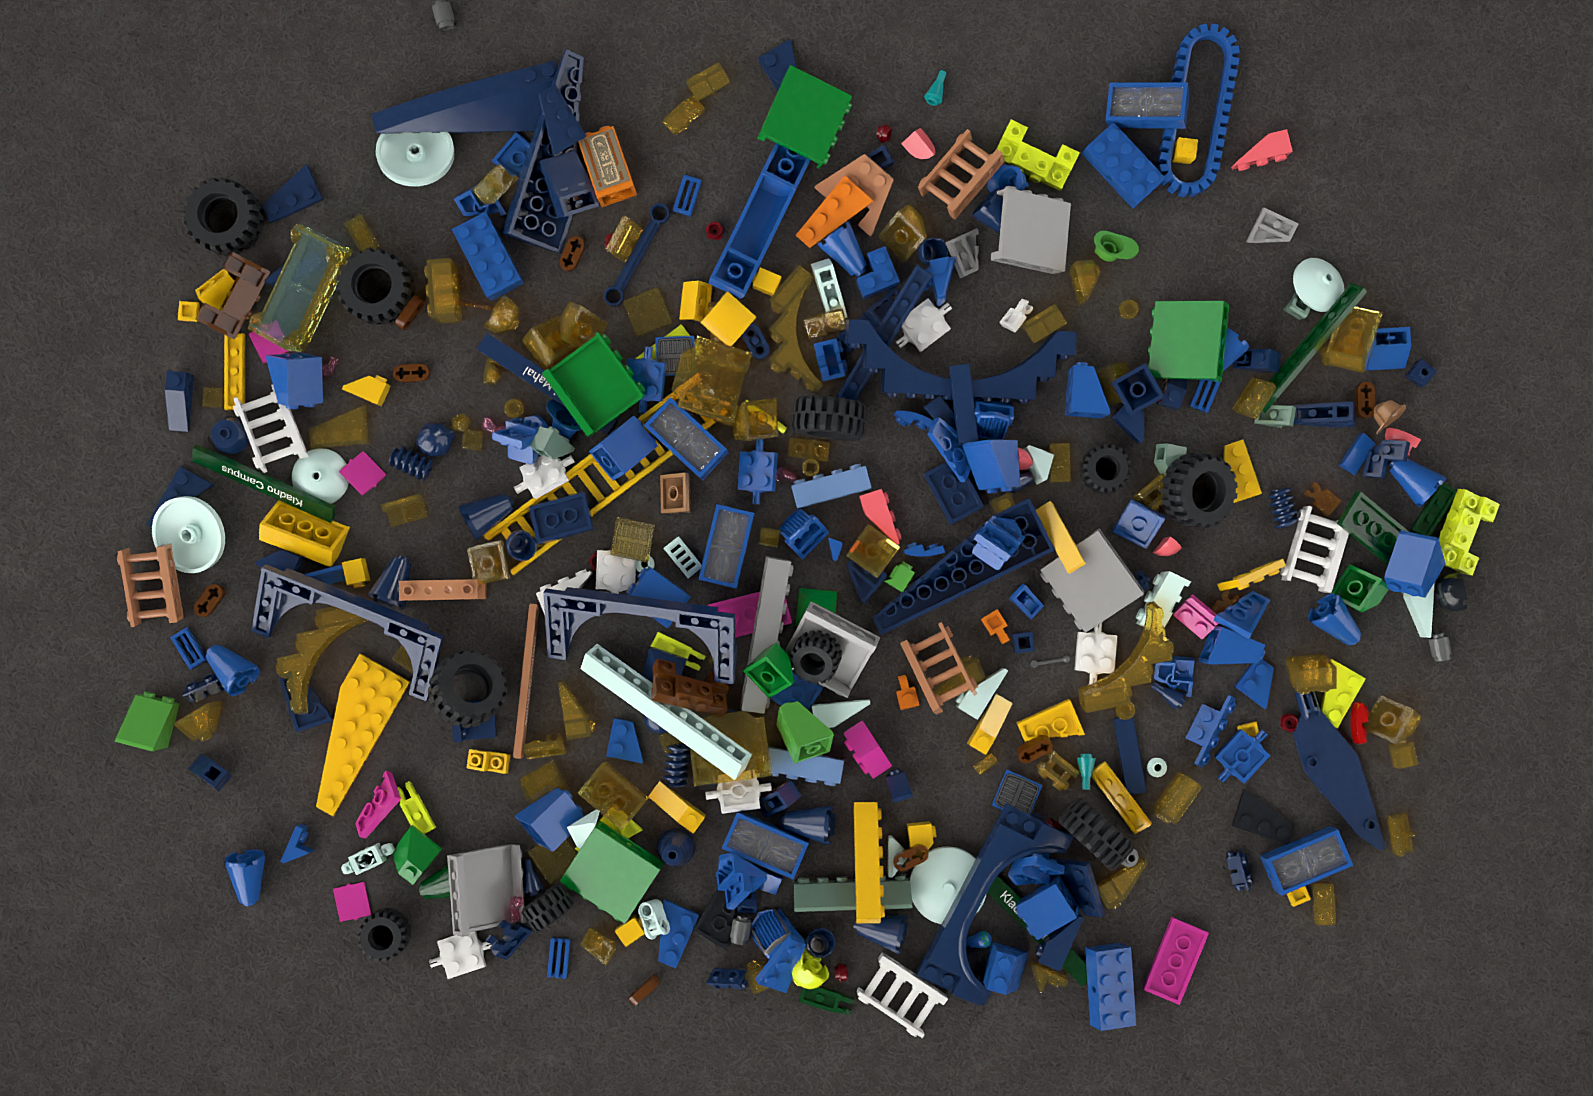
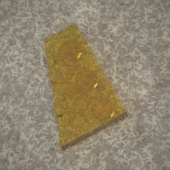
[309,405,369,449]

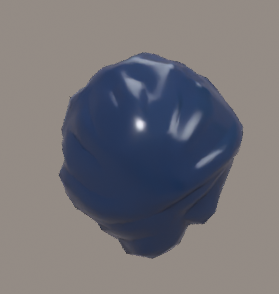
[417,423,455,457]

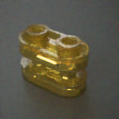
[1132,473,1166,512]
[1036,750,1080,791]

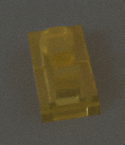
[524,733,566,759]

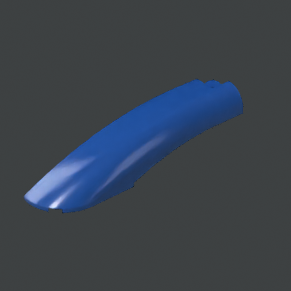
[708,143,810,299]

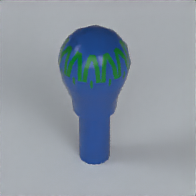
[966,931,992,948]

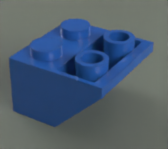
[1363,327,1411,371]

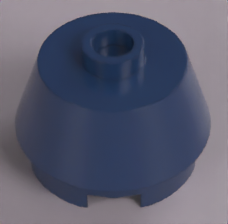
[211,416,249,454]

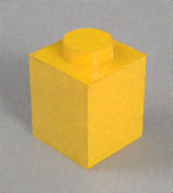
[1172,137,1198,164]
[752,267,782,297]
[342,558,370,588]
[615,914,645,947]

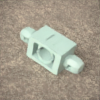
[341,843,395,875]

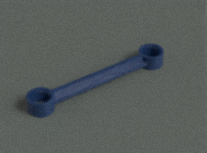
[604,203,670,307]

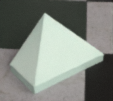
[1023,445,1054,485]
[567,809,600,849]
[887,836,909,877]

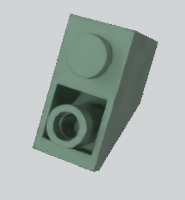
[529,426,575,459]
[1154,444,1187,478]

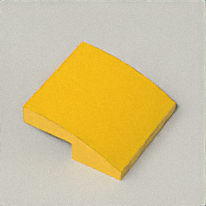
[700,291,756,348]

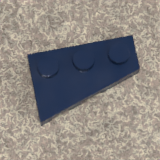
[262,164,323,223]
[1056,859,1105,918]

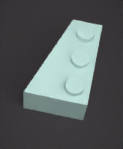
[1136,571,1191,634]

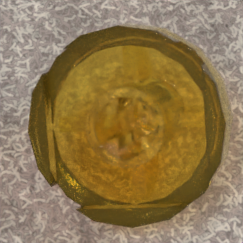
[484,295,520,334]

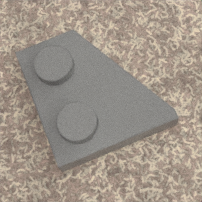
[945,228,979,278]

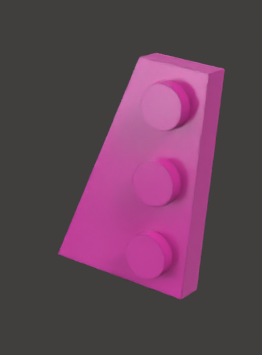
[355,770,401,839]

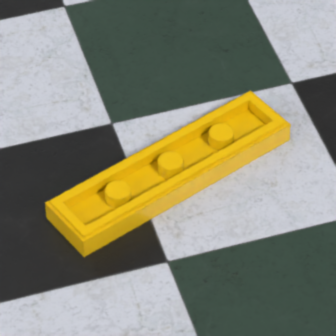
[224,333,245,410]
[1036,501,1086,574]
[1091,761,1151,834]

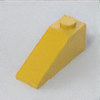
[967,694,1013,755]
[648,781,706,833]

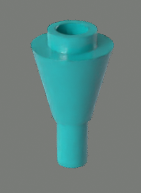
[924,70,947,106]
[1077,754,1096,790]

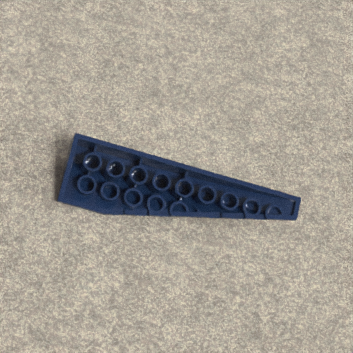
[501,49,584,254]
[371,60,558,134]
[873,498,1055,635]

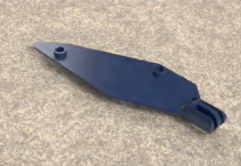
[1293,686,1386,850]

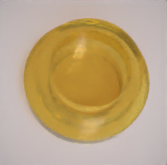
[1119,300,1139,319]
[504,399,524,418]
[451,414,471,431]
[1115,701,1135,720]

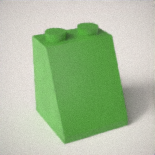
[115,691,180,751]
[776,701,834,764]

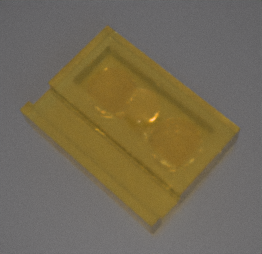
[606,215,643,263]
[1232,377,1276,419]

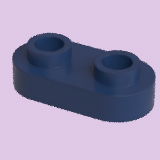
[742,323,770,360]

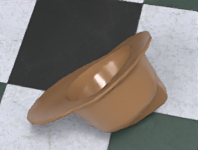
[1374,400,1406,434]

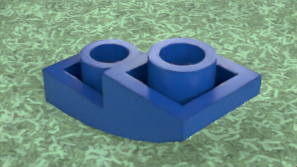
[894,411,933,430]
[903,542,945,557]

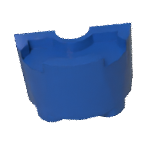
[814,339,847,381]

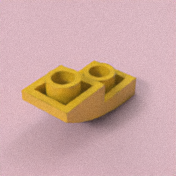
[467,749,511,774]

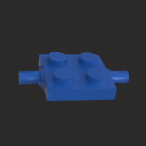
[627,346,667,413]
[738,439,778,504]
[1214,729,1271,783]

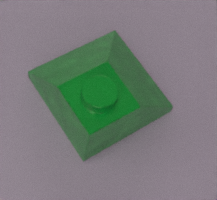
[1330,564,1389,612]
[795,588,837,626]
[743,643,794,698]
[392,825,442,885]

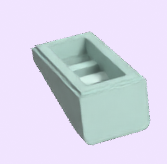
[664,536,702,578]

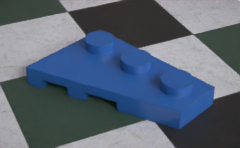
[927,417,971,482]
[1214,591,1270,639]
[658,899,699,969]
[755,935,806,993]

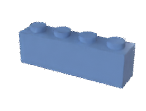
[791,464,871,509]
[764,746,844,786]

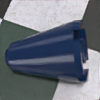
[972,187,1003,234]
[458,494,515,540]
[367,555,411,611]
[781,805,835,845]
[657,828,695,867]
[854,914,908,954]

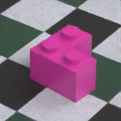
[843,721,892,779]

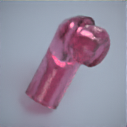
[322,356,339,378]
[481,417,506,436]
[776,467,797,483]
[509,896,523,922]

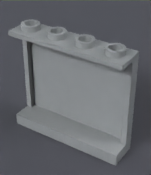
[991,186,1071,274]
[1040,528,1144,633]
[785,602,880,698]
[447,844,526,937]

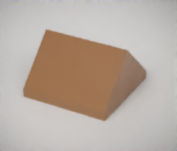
[660,473,691,513]

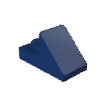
[1009,583,1044,619]
[280,823,315,863]

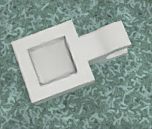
[999,299,1033,332]

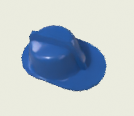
[987,165,1029,192]
[547,399,582,440]

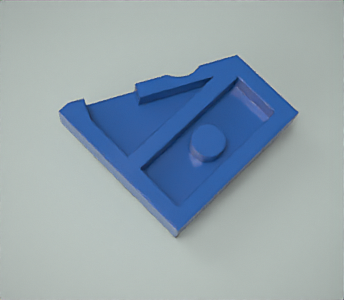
[1234,659,1274,709]
[606,718,643,763]

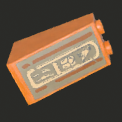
[578,126,637,207]

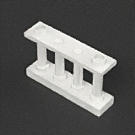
[233,385,309,473]
[1280,506,1349,593]
[857,952,948,1038]

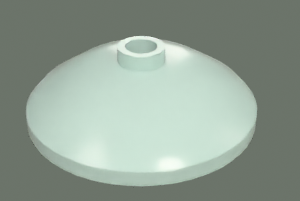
[1293,258,1344,312]
[292,448,349,504]

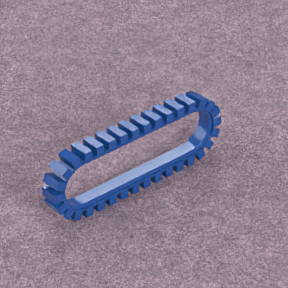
[1157,24,1240,197]

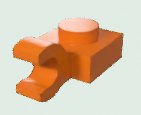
[980,609,1010,644]
[896,675,919,710]

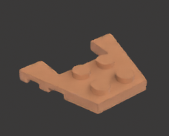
[814,154,894,236]

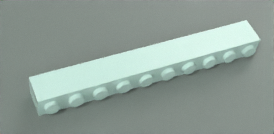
[580,644,752,780]

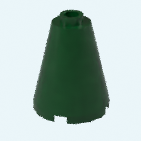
[419,865,450,899]

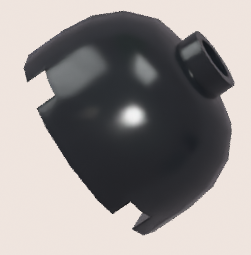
[1433,573,1467,611]

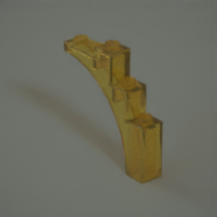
[769,265,823,392]
[1078,601,1174,713]
[276,606,370,715]

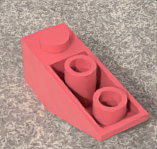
[1231,129,1293,171]
[859,489,902,545]

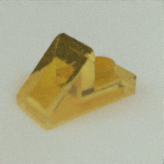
[580,928,616,965]
[1029,960,1069,993]

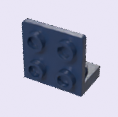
[452,700,497,742]

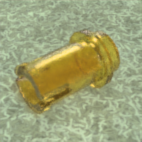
[973,752,998,776]

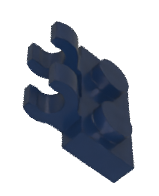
[485,920,532,960]

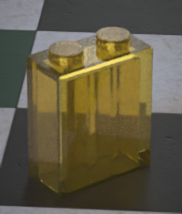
[1151,771,1202,825]

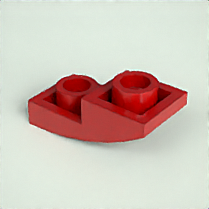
[1350,702,1369,744]

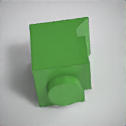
[884,562,915,592]

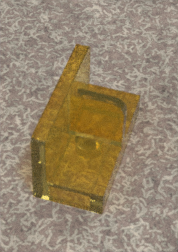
[686,62,730,101]
[473,164,519,205]
[1020,304,1066,343]
[381,494,428,527]
[1386,813,1415,857]

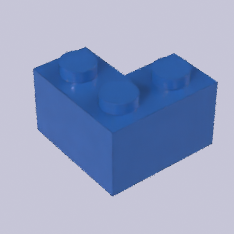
[856,246,900,300]

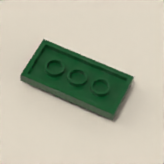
[1337,491,1409,565]

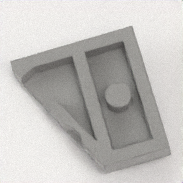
[1246,208,1298,243]

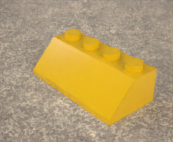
[259,500,350,567]

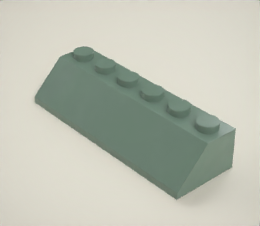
[794,874,912,912]

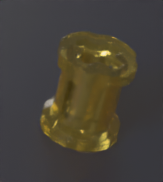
[802,459,819,477]

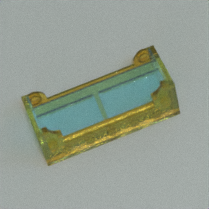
[248,224,353,352]

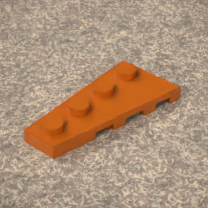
[796,175,874,248]

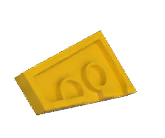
[1217,559,1286,591]
[1016,699,1085,741]

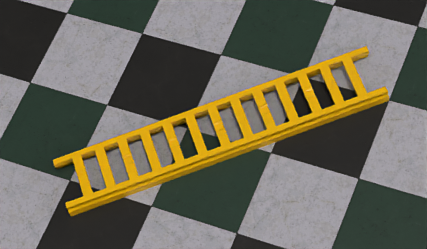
[484,374,728,575]

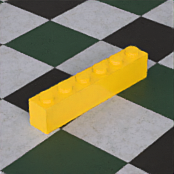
[854,802,885,923]

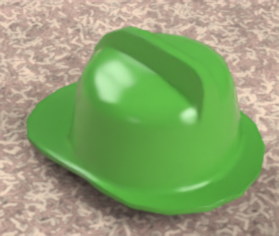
[1094,231,1139,262]

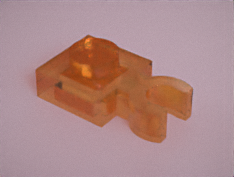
[1304,483,1341,516]
[1211,590,1239,614]

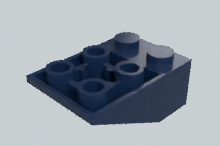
[539,150,599,218]

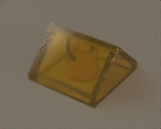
[1095,361,1129,406]
[467,540,510,585]
[520,760,572,804]

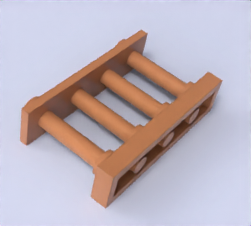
[918,129,1004,220]
[117,543,184,627]
[399,579,487,601]
[900,622,978,715]

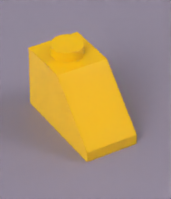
[342,375,391,406]
[907,821,936,858]

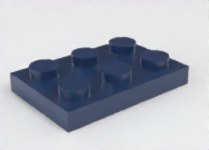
[923,462,984,525]
[529,492,594,545]

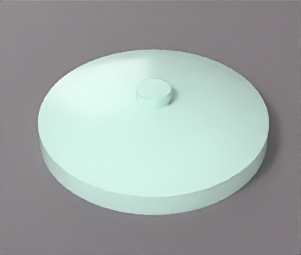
[376,132,454,186]
[152,496,225,573]
[910,846,986,924]

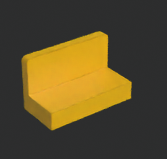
[195,269,235,310]
[679,281,712,322]

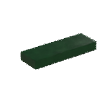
[1410,482,1457,536]

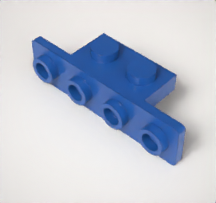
[1186,695,1236,768]

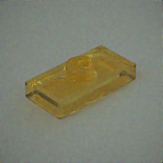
[344,214,381,252]
[1049,443,1071,482]

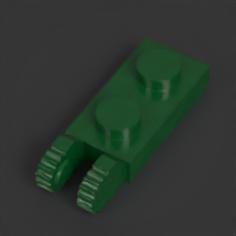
[798,986,855,1015]

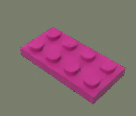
[708,592,792,637]
[1142,917,1209,1005]

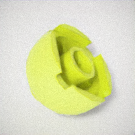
[792,949,829,989]

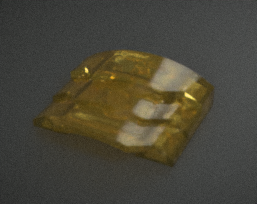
[672,336,752,426]
[690,711,773,786]

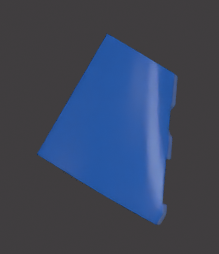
[454,179,506,216]
[1154,655,1195,697]

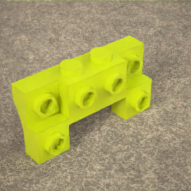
[997,119,1080,191]
[1439,489,1500,575]

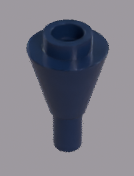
[1151,681,1186,710]
[524,859,544,896]

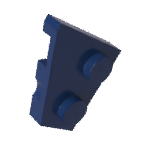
[846,551,888,603]

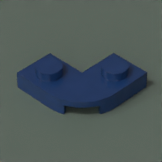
[1363,440,1410,479]

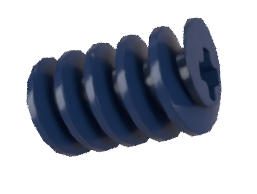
[389,446,433,482]
[1268,487,1299,529]
[663,744,691,787]

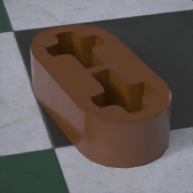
[559,236,585,272]
[395,295,425,330]
[393,364,431,383]
[1355,382,1376,419]
[194,584,225,617]
[1017,735,1053,763]
[893,844,929,871]
[627,974,661,1006]

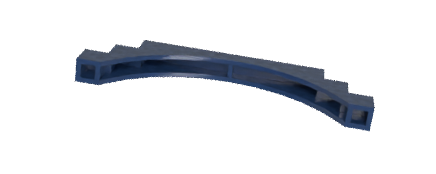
[845,319,1077,403]

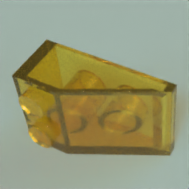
[1325,307,1383,373]

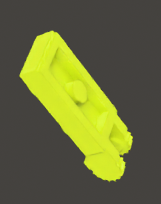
[651,632,706,671]
[397,781,436,834]

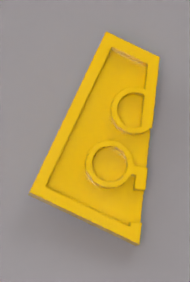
[1224,440,1262,503]

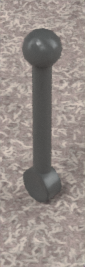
[1030,655,1070,668]

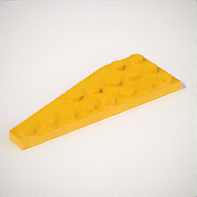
[316,654,411,816]

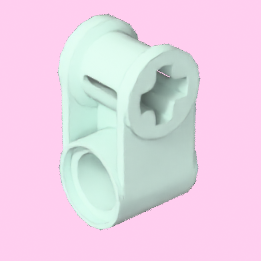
[638,899,670,939]

